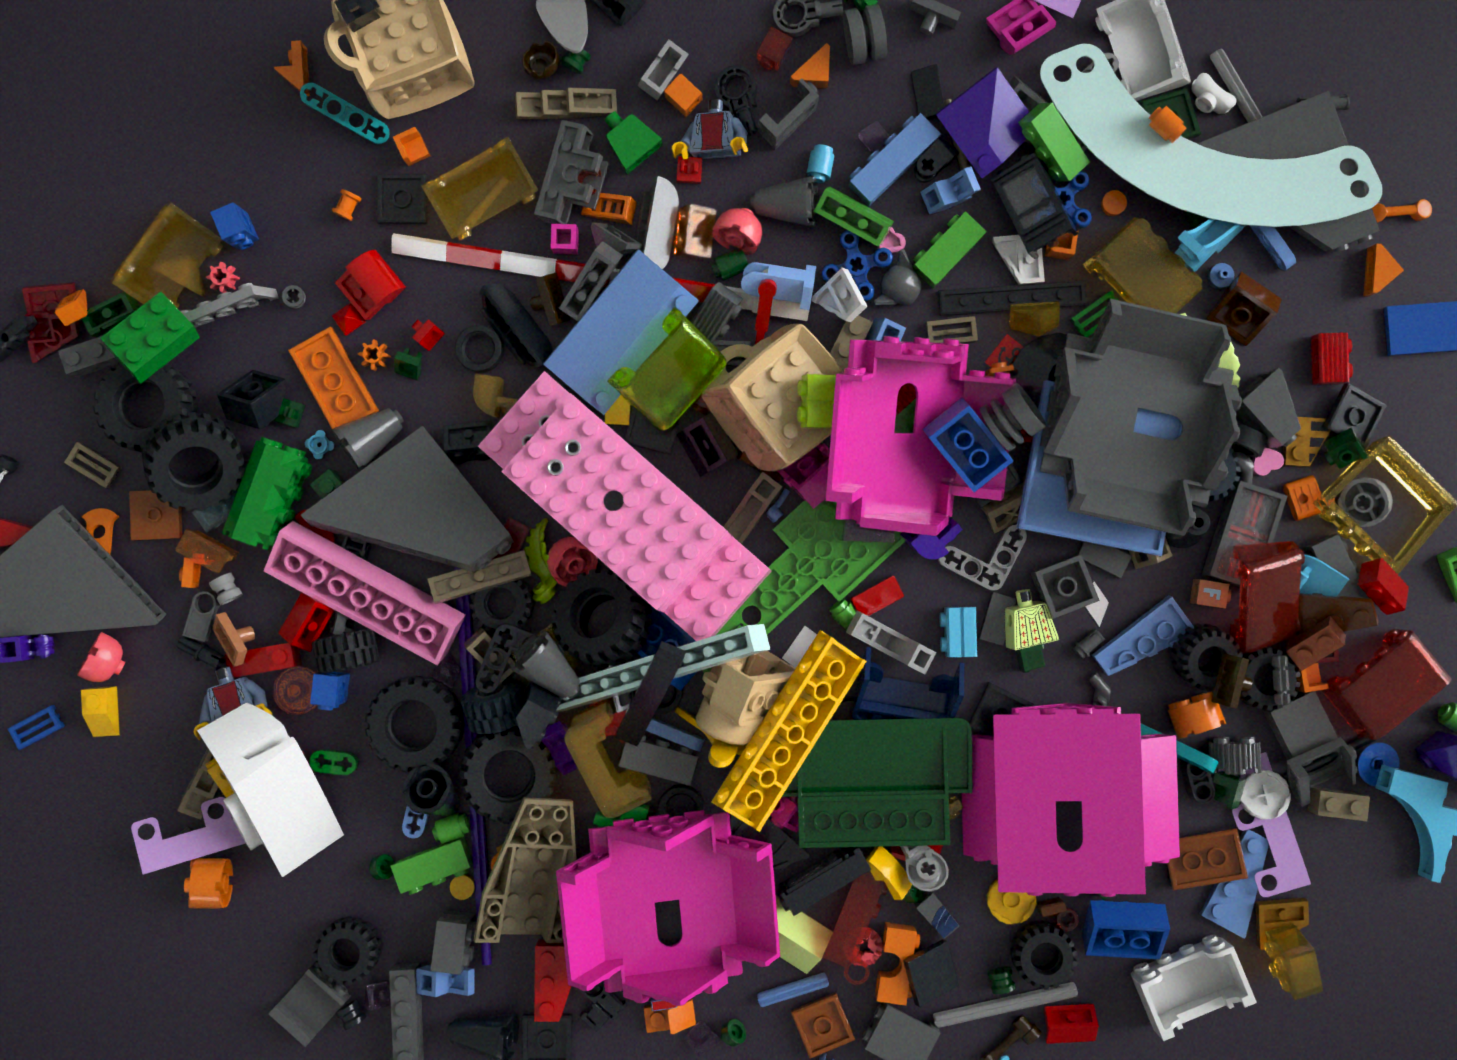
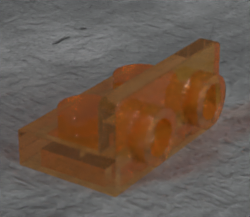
[673,204,716,259]
[175,529,239,573]

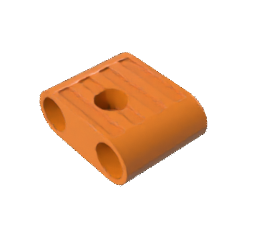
[1283,475,1326,521]

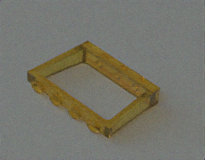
[1313,435,1457,574]

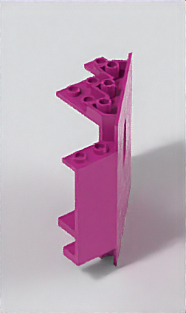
[826,336,1016,536]
[962,703,1180,897]
[556,810,780,1006]

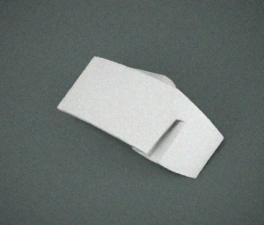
[197,703,344,877]

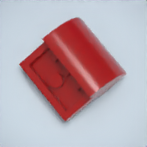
[335,250,406,320]

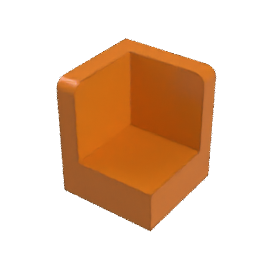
[664,74,703,117]
[393,127,430,166]
[1045,233,1078,260]
[1294,663,1329,693]

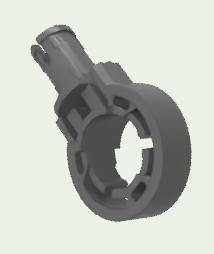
[773,0,843,37]

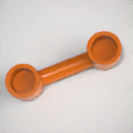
[1372,199,1432,223]

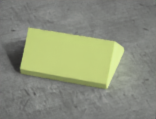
[776,895,833,974]

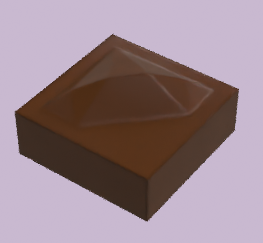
[1036,897,1067,917]

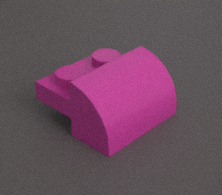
[986,0,1056,55]

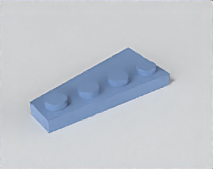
[1092,595,1194,676]
[1199,829,1269,939]

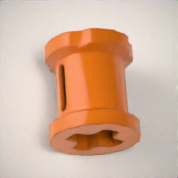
[332,189,362,221]

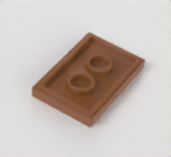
[1167,828,1248,891]

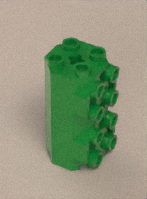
[222,437,312,550]

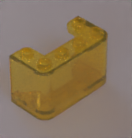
[1083,217,1202,314]
[564,699,652,818]

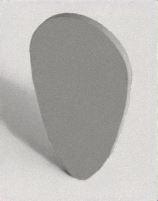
[536,0,588,53]

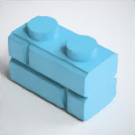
[939,607,977,657]

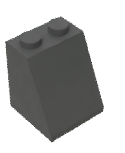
[1236,368,1301,448]

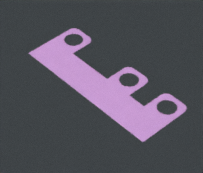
[1218,752,1311,897]
[131,797,245,874]

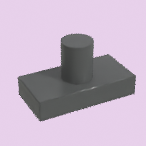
[910,0,961,36]

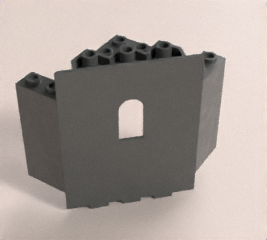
[1040,299,1242,536]

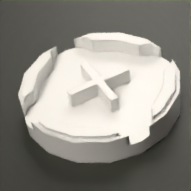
[1240,770,1291,819]

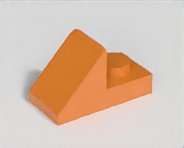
[274,40,310,96]
[644,999,696,1034]

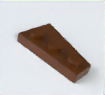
[1288,590,1379,634]

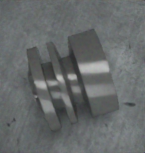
[979,383,1047,451]

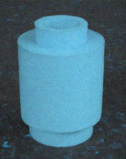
[806,144,834,183]

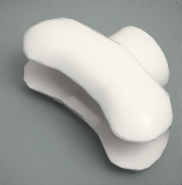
[1192,73,1236,114]

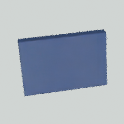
[1384,301,1457,356]

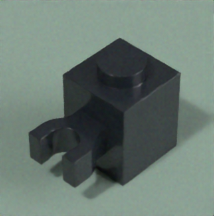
[334,0,381,32]

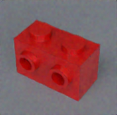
[278,592,334,652]

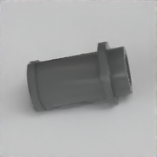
[1073,629,1105,659]

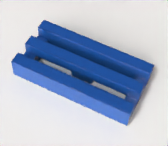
[8,705,65,750]

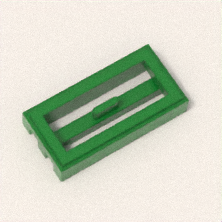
[1070,290,1118,337]

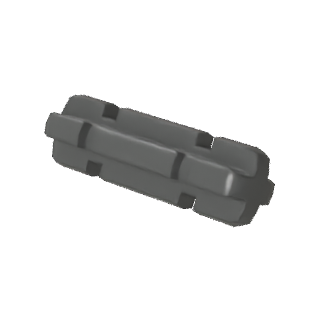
[1272,655,1290,705]

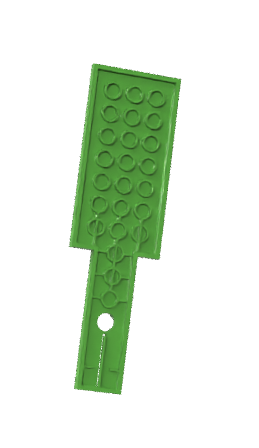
[702,398,955,673]

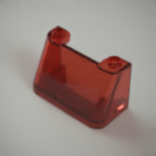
[1229,541,1305,653]

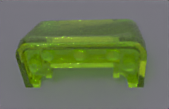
[607,307,726,430]

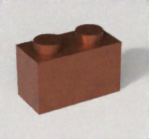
[1286,616,1346,671]

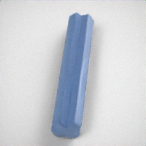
[757,973,829,1007]

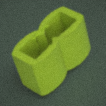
[797,374,836,428]

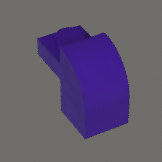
[900,517,963,559]
[541,721,586,776]

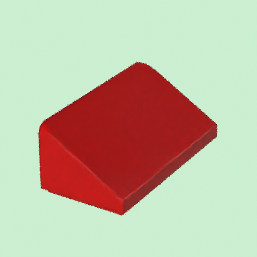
[850,575,904,616]

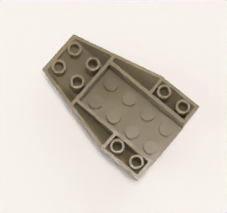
[474,797,576,943]

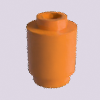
[1149,106,1187,143]

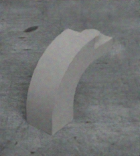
[846,610,936,674]

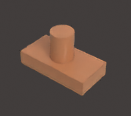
[212,612,255,667]

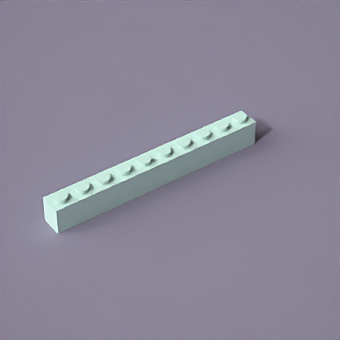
[556,624,770,712]

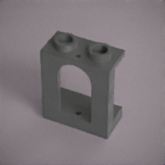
[758,78,819,150]
[1286,737,1358,807]

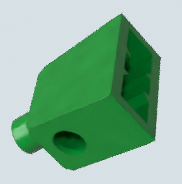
[605,111,663,175]

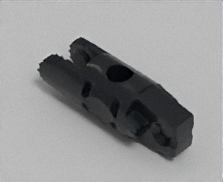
[0,316,38,362]

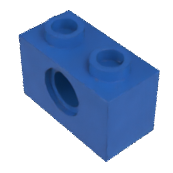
[210,202,259,250]
[310,672,350,710]

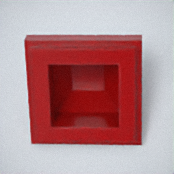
[332,303,366,336]

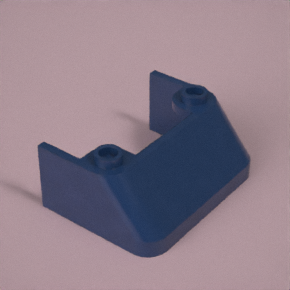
[852,647,965,720]

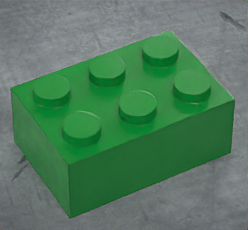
[100,292,200,384]

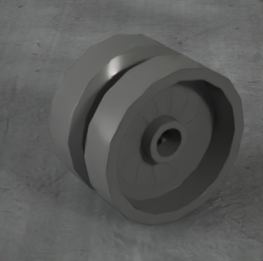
[842,4,888,66]

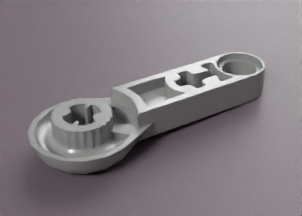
[900,845,949,892]

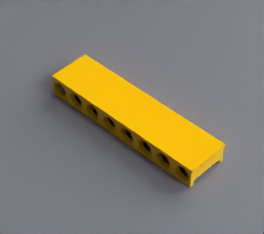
[711,630,867,832]

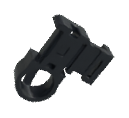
[580,981,627,1032]

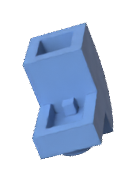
[920,167,981,214]
[416,964,474,997]

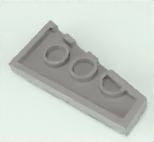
[180,283,279,327]

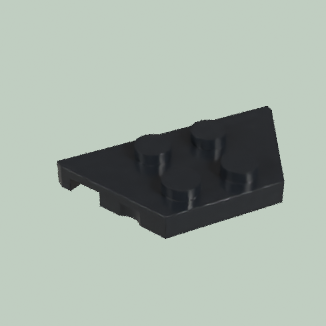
[730,815,810,871]

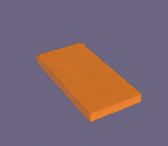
[288,326,379,429]

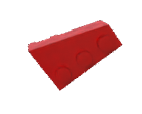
[534,939,572,1022]

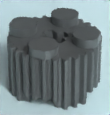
[1208,736,1261,775]

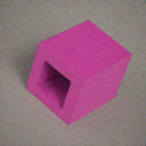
[551,224,579,255]

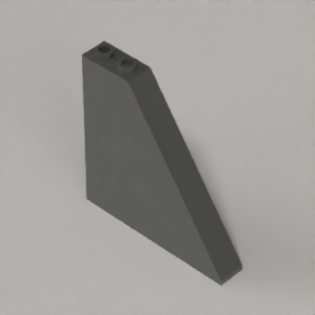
[1197,91,1380,253]
[301,426,514,572]
[0,505,167,637]

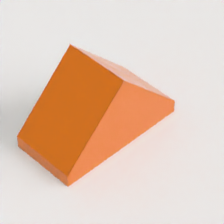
[790,43,830,88]
[1363,243,1404,297]

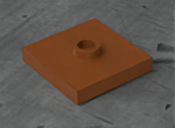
[129,490,183,540]
[791,992,855,1059]

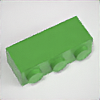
[1018,102,1090,181]
[814,186,894,247]
[913,211,987,289]
[390,837,473,895]

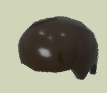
[522,40,559,79]

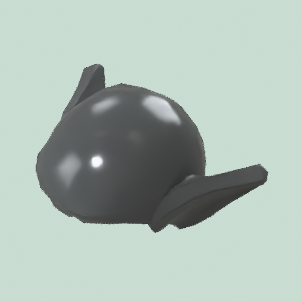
[874,249,922,305]

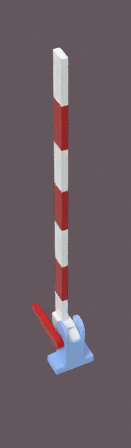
[392,233,816,344]

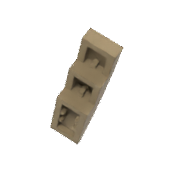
[514,88,617,119]
[177,748,218,820]

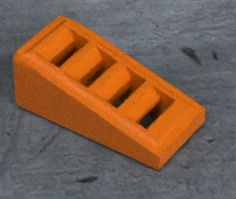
[581,193,637,225]
[55,289,87,326]

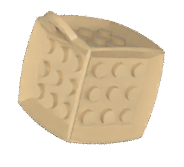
[324,0,475,119]
[702,324,843,471]

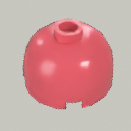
[712,208,762,255]
[547,537,598,587]
[77,632,125,682]

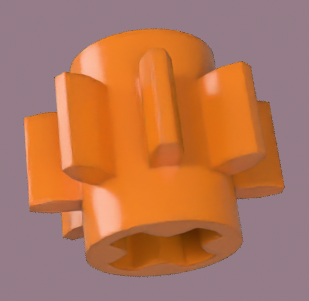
[358,339,391,371]

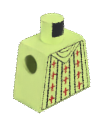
[1005,589,1059,650]

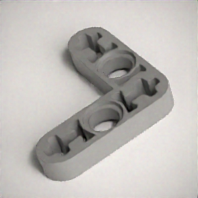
[938,525,1027,590]

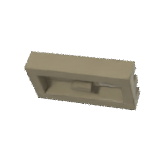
[926,316,978,344]
[64,442,122,488]

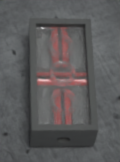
[1202,481,1287,591]

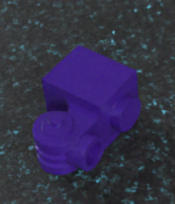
[0,634,55,663]

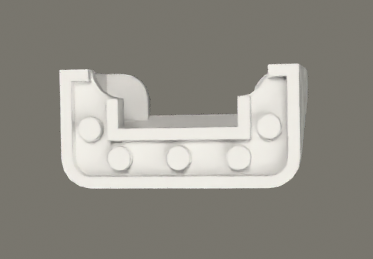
[1095,0,1191,101]

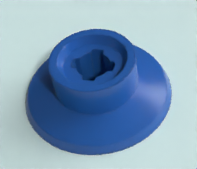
[1358,743,1399,787]

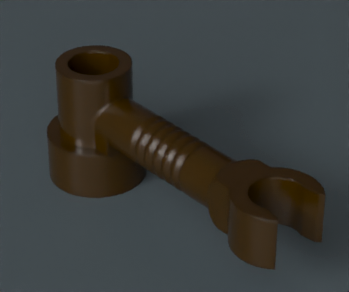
[980,1014,1042,1060]

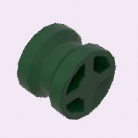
[560,49,591,74]
[987,966,1016,994]

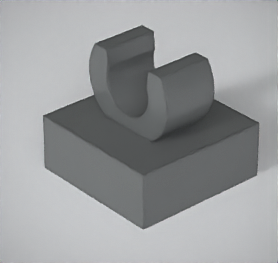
[326,610,354,635]

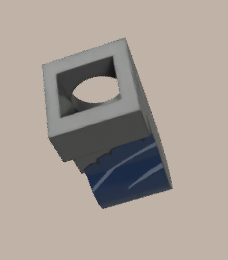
[914,891,960,939]

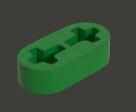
[310,749,359,775]

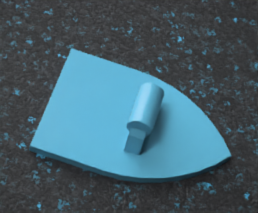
[1270,553,1349,597]

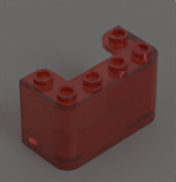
[1321,629,1451,740]

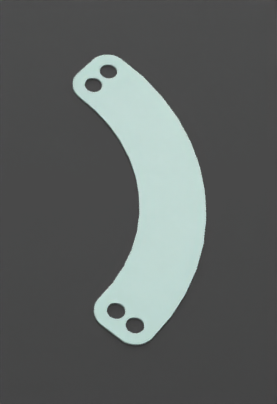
[1040,44,1382,227]

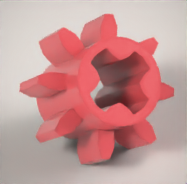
[206,262,240,293]

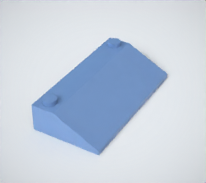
[543,249,699,415]

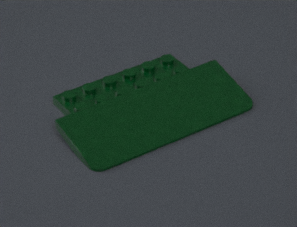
[782,718,972,848]

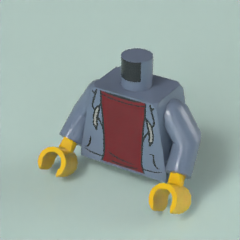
[672,99,748,159]
[193,666,272,740]

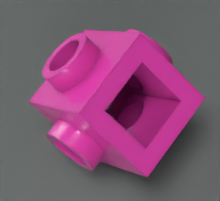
[770,797,798,832]

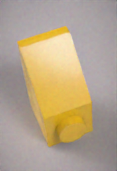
[81,686,120,737]

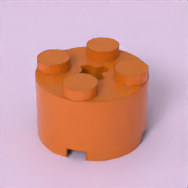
[1168,691,1226,739]
[184,858,233,909]

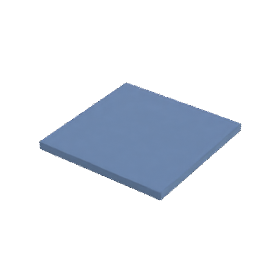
[1016,380,1182,556]

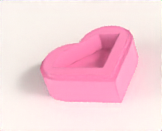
[877,227,906,255]
[1252,447,1284,476]

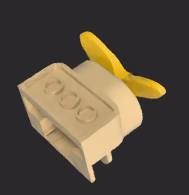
[675,651,796,768]

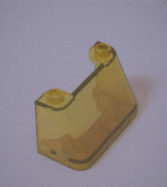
[421,137,538,241]
[111,200,223,308]

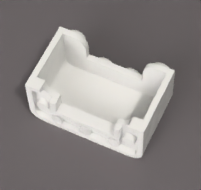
[1131,935,1257,1041]

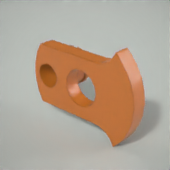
[82,508,120,554]

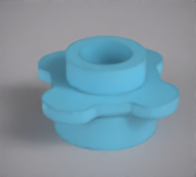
[305,430,334,459]

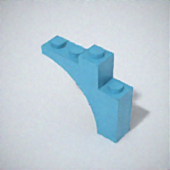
[1175,219,1246,272]
[1375,765,1457,883]

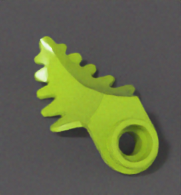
[523,518,557,604]

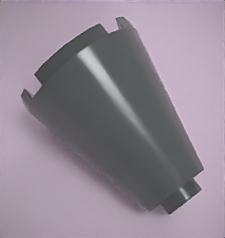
[751,176,819,227]
[332,408,404,471]
[510,630,580,699]

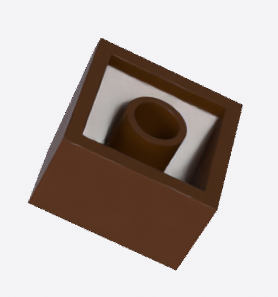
[1206,271,1282,347]

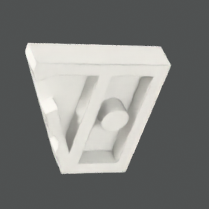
[992,235,1045,285]
[811,268,867,322]

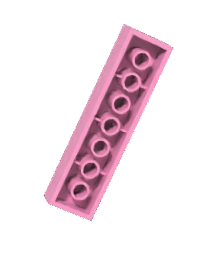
[264,521,466,666]

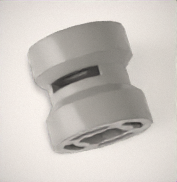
[209,573,243,605]

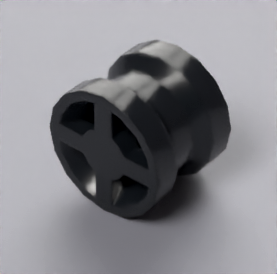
[335,999,367,1031]

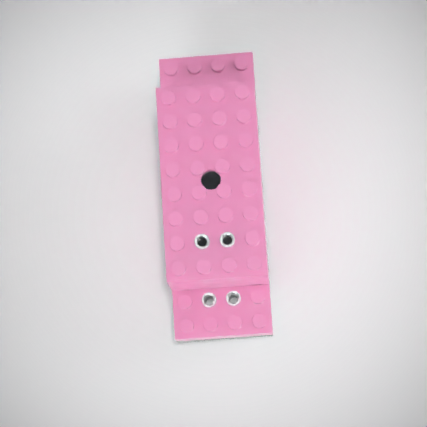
[478,371,771,641]

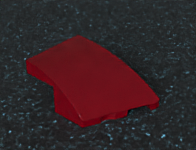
[22,282,79,363]

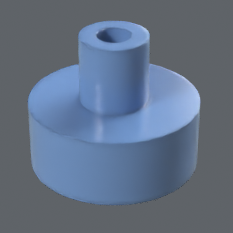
[1207,263,1234,289]

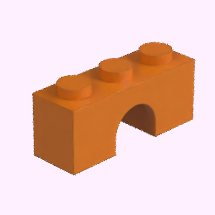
[875,922,920,1006]

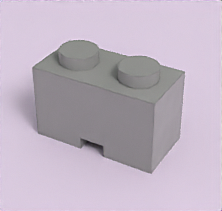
[638,39,689,100]

